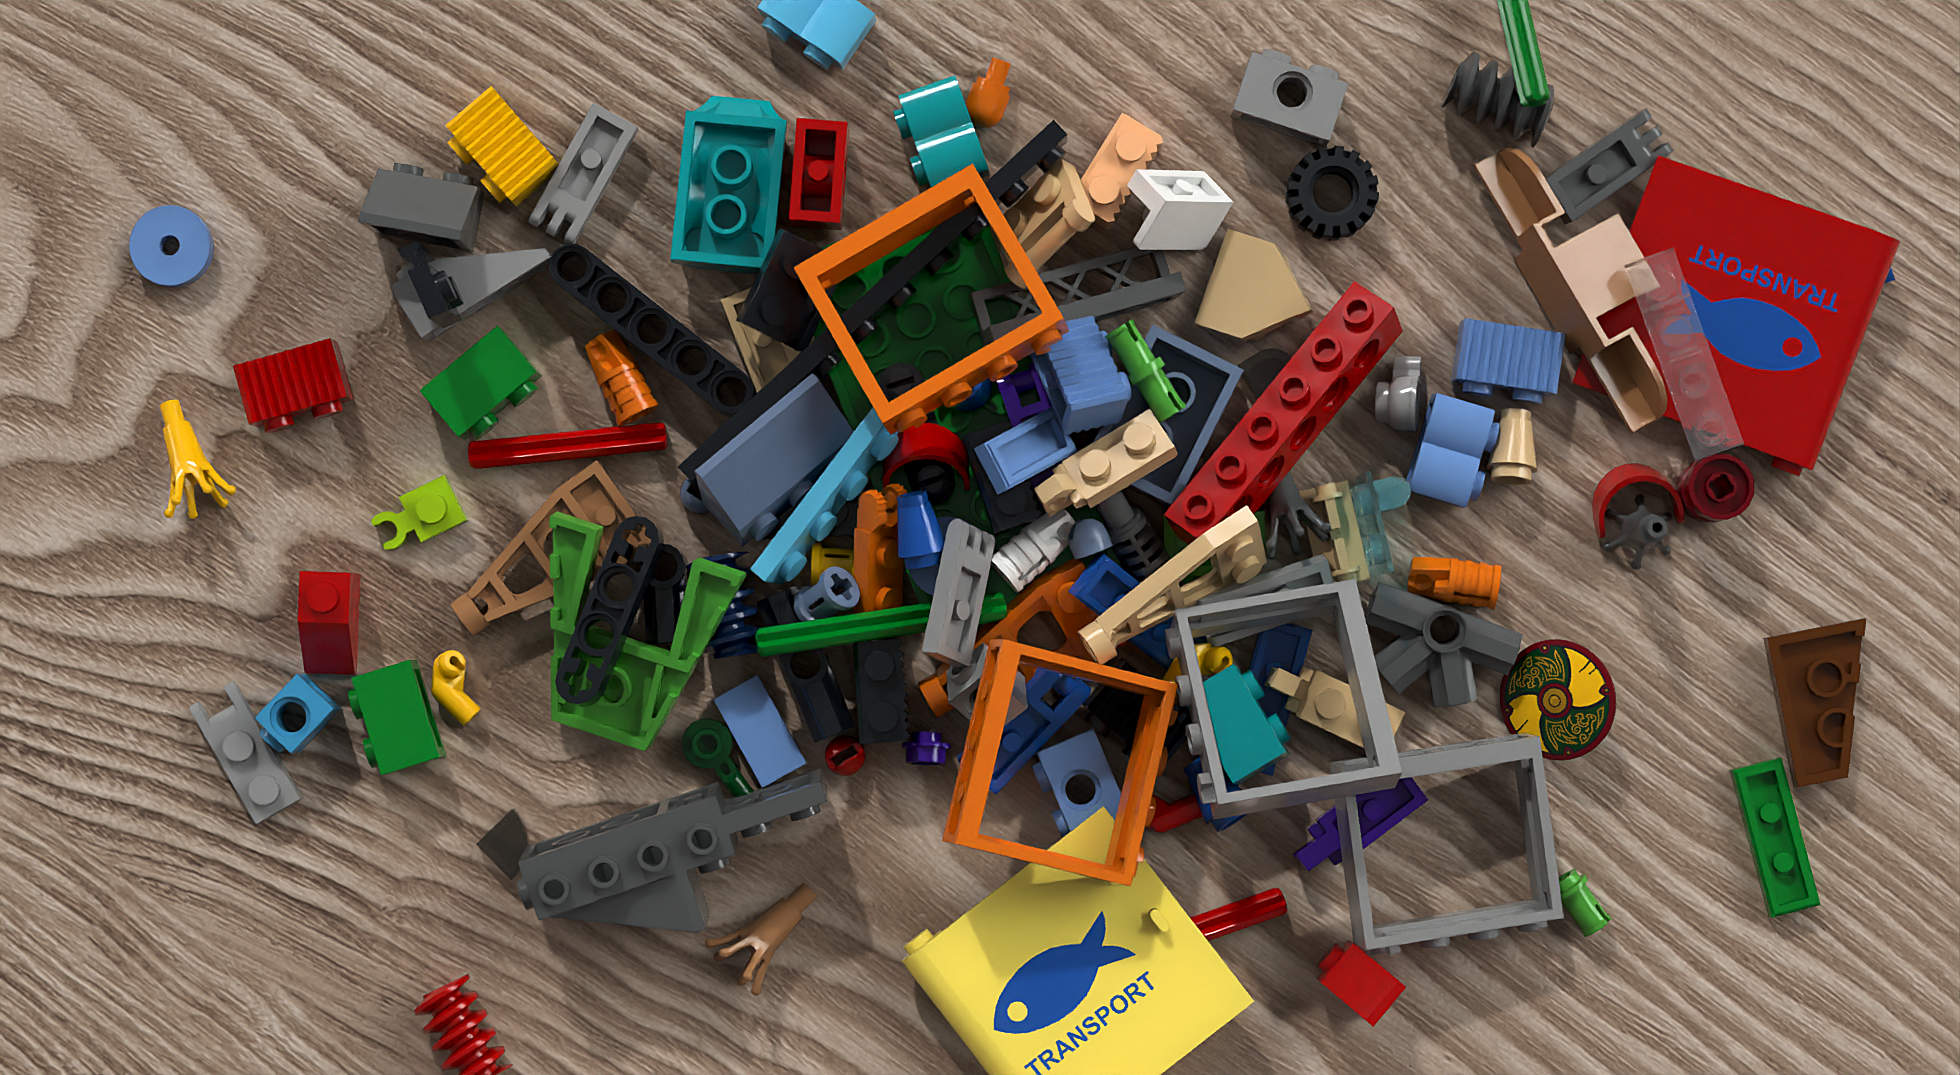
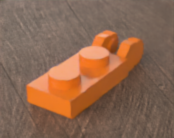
[853,483,907,614]

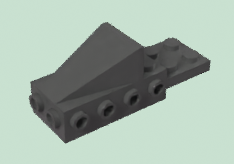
[517,768,828,933]

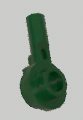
[682,718,754,798]

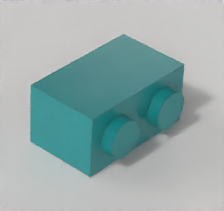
[1187,664,1291,785]

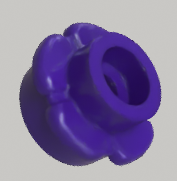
[902,732,952,765]

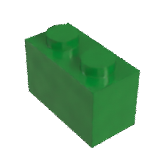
[419,325,542,440]
[348,660,447,775]

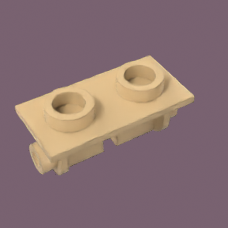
[1299,480,1370,582]

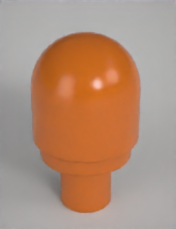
[965,57,1011,128]

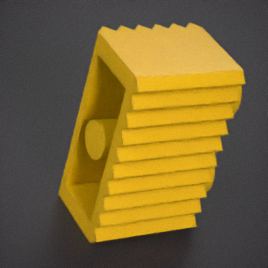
[445,86,559,207]

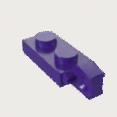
[1293,777,1428,871]

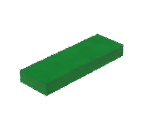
[1729,757,1821,918]

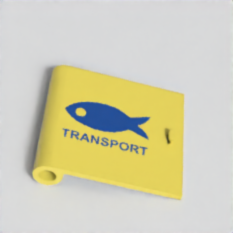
[901,806,1255,1075]

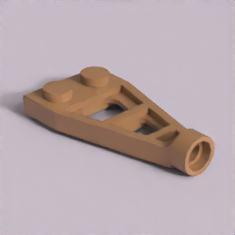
[450,460,651,636]

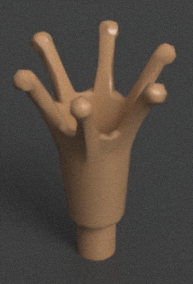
[704,883,817,996]

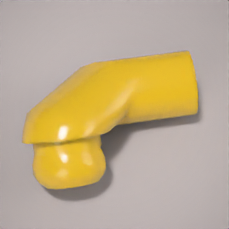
[1162,643,1233,696]
[431,650,481,727]

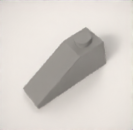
[389,248,552,342]

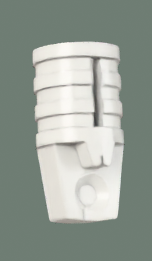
[991,509,1076,593]

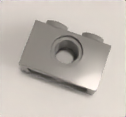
[1230,49,1348,147]

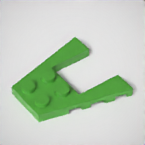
[549,511,746,751]

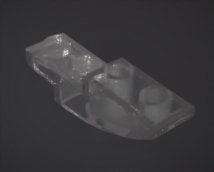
[1625,248,1744,461]

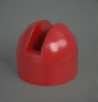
[825,735,865,776]

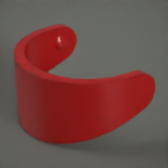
[882,423,970,491]
[1592,463,1685,539]

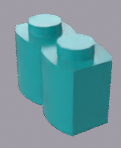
[893,75,990,188]

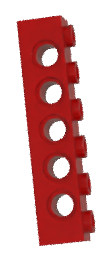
[1164,281,1403,560]

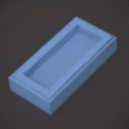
[974,407,1078,495]
[713,675,807,788]

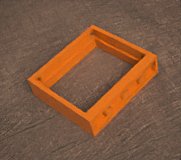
[793,164,1069,435]
[942,639,1178,886]

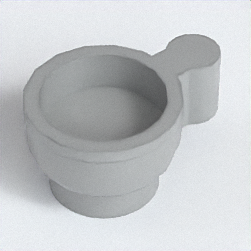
[1375,356,1422,432]

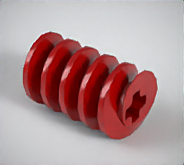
[414,974,513,1075]

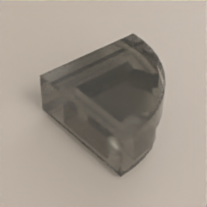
[476,808,529,880]

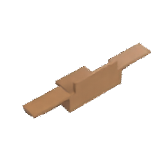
[1473,147,1667,434]

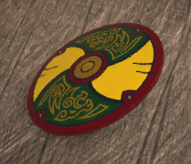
[1499,639,1617,761]

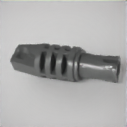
[1095,491,1171,597]

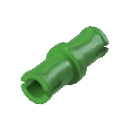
[1105,319,1186,423]

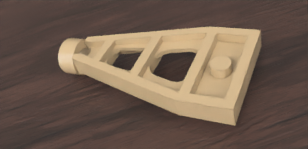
[1077,505,1267,665]

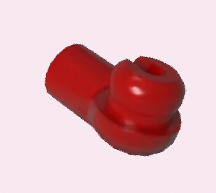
[1147,794,1203,833]

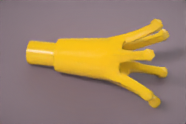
[159,400,236,519]

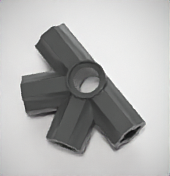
[1365,581,1523,707]

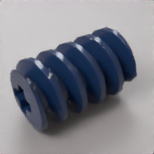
[686,551,760,659]

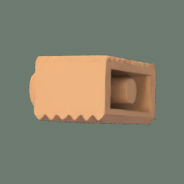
[1081,113,1163,229]

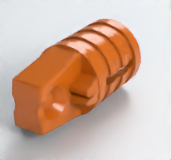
[585,330,659,426]
[1407,557,1502,610]

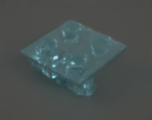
[1350,471,1411,575]

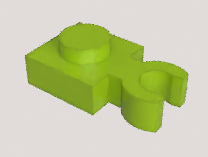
[371,475,469,551]

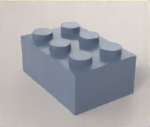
[1093,324,1244,508]

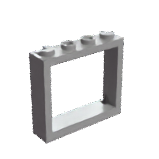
[1165,579,1402,820]
[1329,733,1564,955]

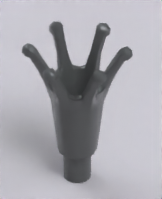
[1266,471,1331,559]
[1604,494,1672,570]

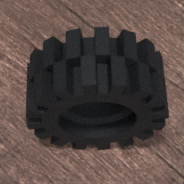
[1285,145,1379,241]

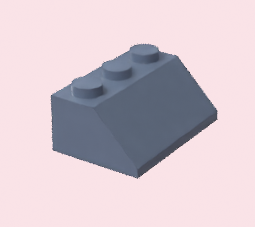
[695,373,854,547]

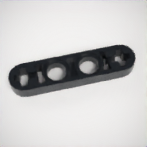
[555,516,664,707]

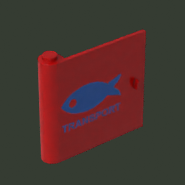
[1572,155,1900,477]

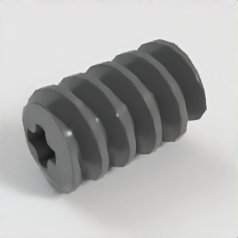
[1441,51,1554,148]

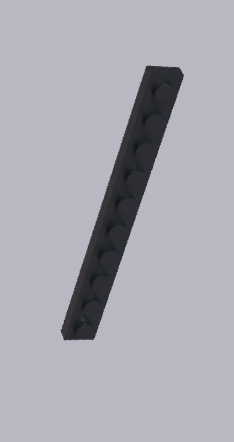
[678,120,1068,485]

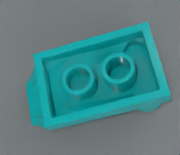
[670,95,787,274]

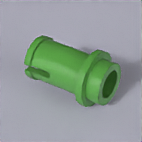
[1558,869,1611,937]

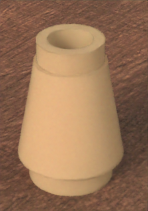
[1486,408,1537,486]

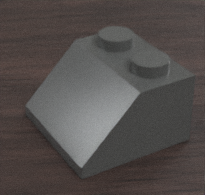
[358,163,485,252]

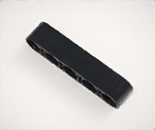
[549,243,757,417]

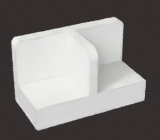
[1127,169,1233,250]

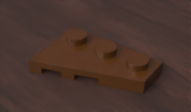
[1763,618,1867,787]

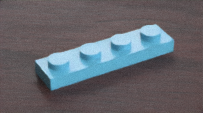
[750,407,899,584]

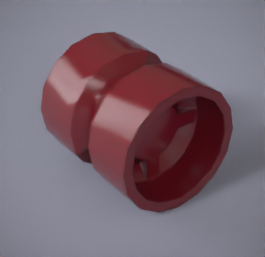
[1676,454,1754,522]

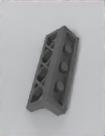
[968,246,1186,347]

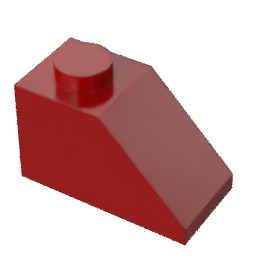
[297,571,361,675]
[1316,940,1406,1027]

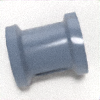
[794,566,860,622]

